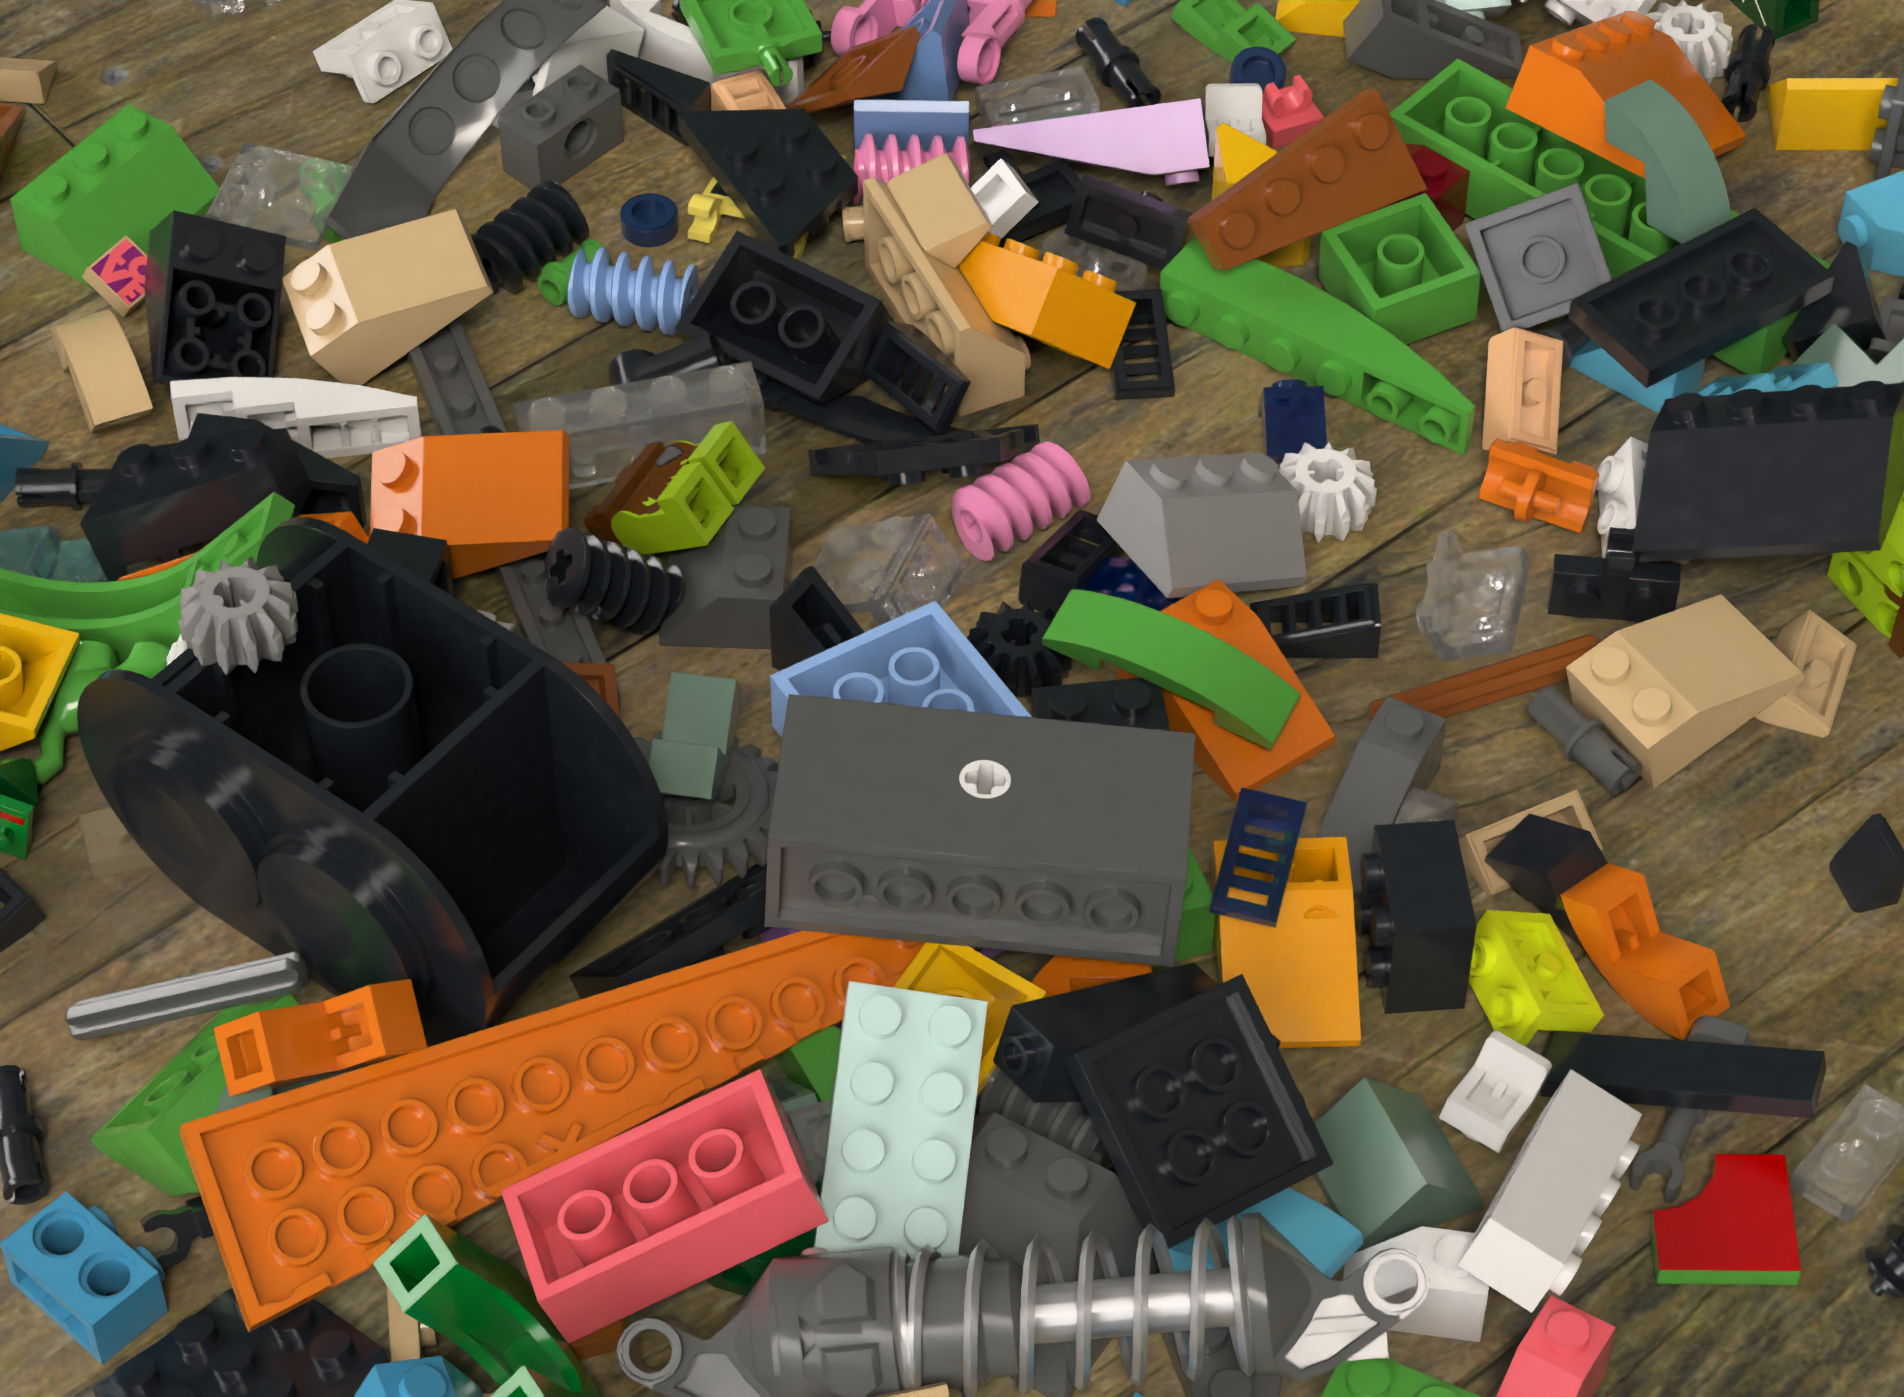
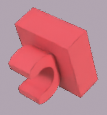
[1262,75,1324,149]

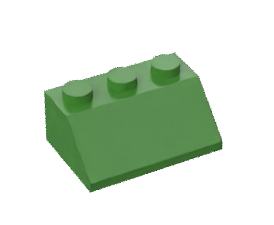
[10,104,223,289]
[89,994,300,1196]

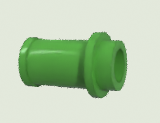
[538,239,612,306]

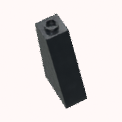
[993,963,1281,1103]

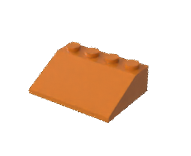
[1506,11,1747,179]

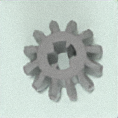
[178,557,299,676]

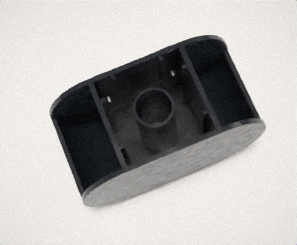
[77,517,668,1047]

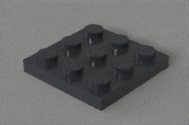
[1063,974,1334,1249]
[92,1287,389,1397]

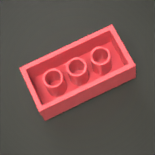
[501,1069,829,1344]

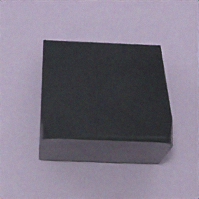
[1829,813,1904,913]

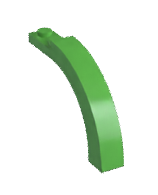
[0,492,295,663]

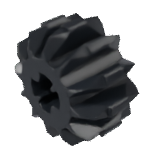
[967,599,1073,701]

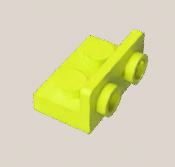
[1469,910,1604,1046]

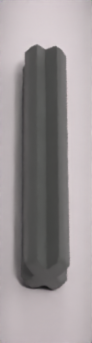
[65,952,310,1041]

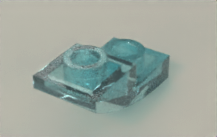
[0,525,108,582]

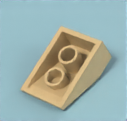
[282,209,494,386]
[1566,594,1804,789]

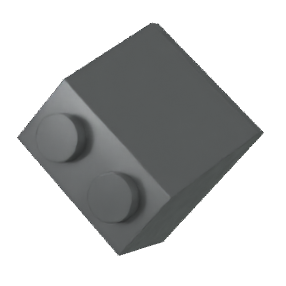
[659,505,793,649]

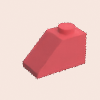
[1496,1295,1616,1397]

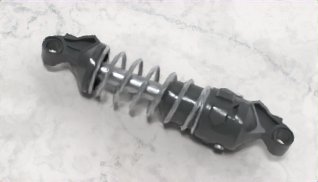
[617,1212,1430,1397]

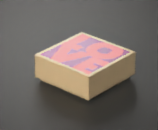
[82,235,147,318]

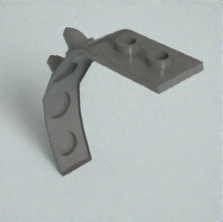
[323,0,608,240]

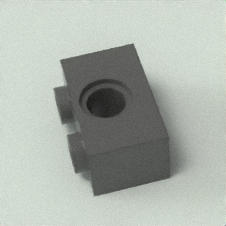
[498,64,624,190]

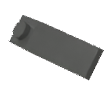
[1343,0,1523,79]
[1315,696,1446,900]

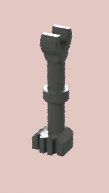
[1629,1016,1754,1204]

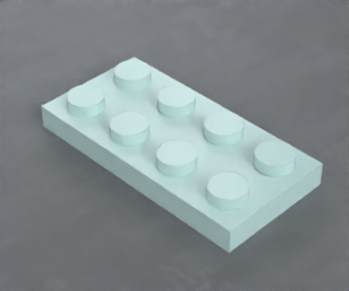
[813,981,988,1260]

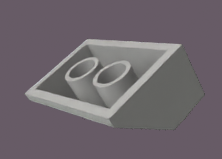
[1097,451,1307,598]

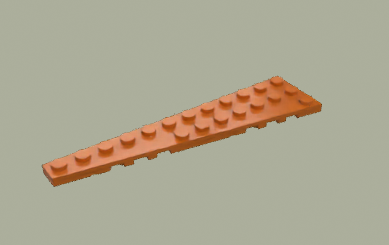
[179,930,979,1333]

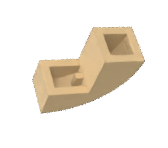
[49,309,153,433]

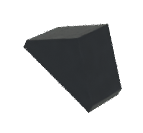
[1783,241,1886,361]
[769,565,865,671]
[1484,813,1607,948]

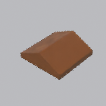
[786,26,920,116]

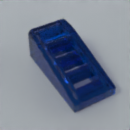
[1210,787,1307,928]

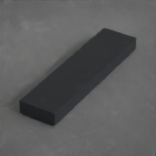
[1540,1031,1827,1118]

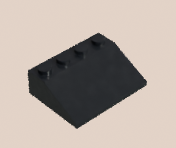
[1633,380,1904,562]

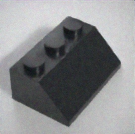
[675,231,895,404]

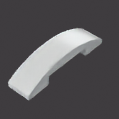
[610,0,804,104]

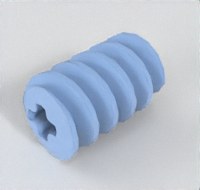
[567,247,699,336]

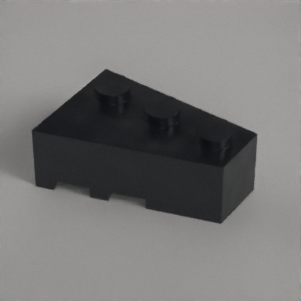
[80,428,313,582]

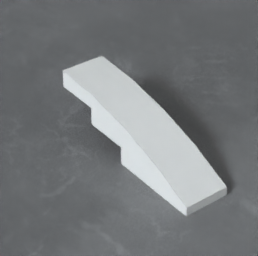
[170,377,422,458]

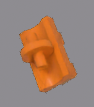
[1478,438,1600,534]

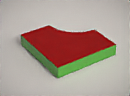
[1650,1154,1801,1285]

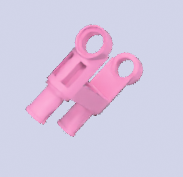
[831,0,1033,85]

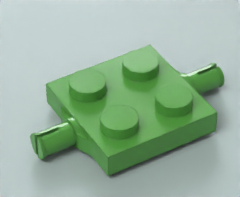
[680,0,822,86]

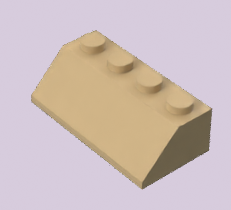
[863,177,1031,417]

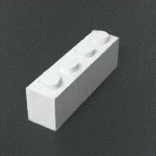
[1457,1069,1642,1313]

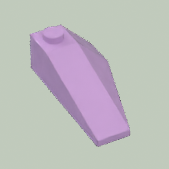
[973,98,1210,186]

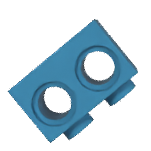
[0,1191,168,1365]

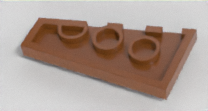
[1187,89,1427,271]

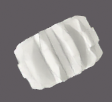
[1646,0,1733,85]
[1278,440,1377,544]

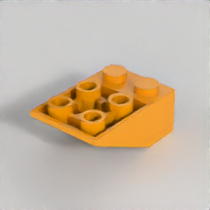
[958,232,1136,369]
[1210,837,1361,1049]

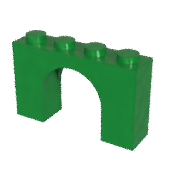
[373,1214,603,1397]

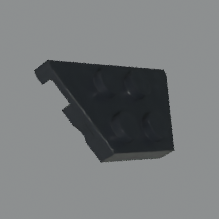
[678,109,858,257]
[808,424,1040,485]

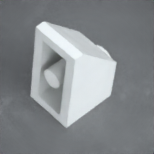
[1343,1226,1489,1342]

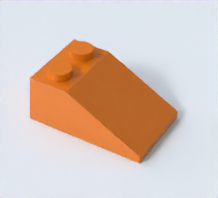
[370,430,569,580]
[1117,579,1335,802]

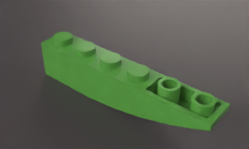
[1160,235,1476,455]

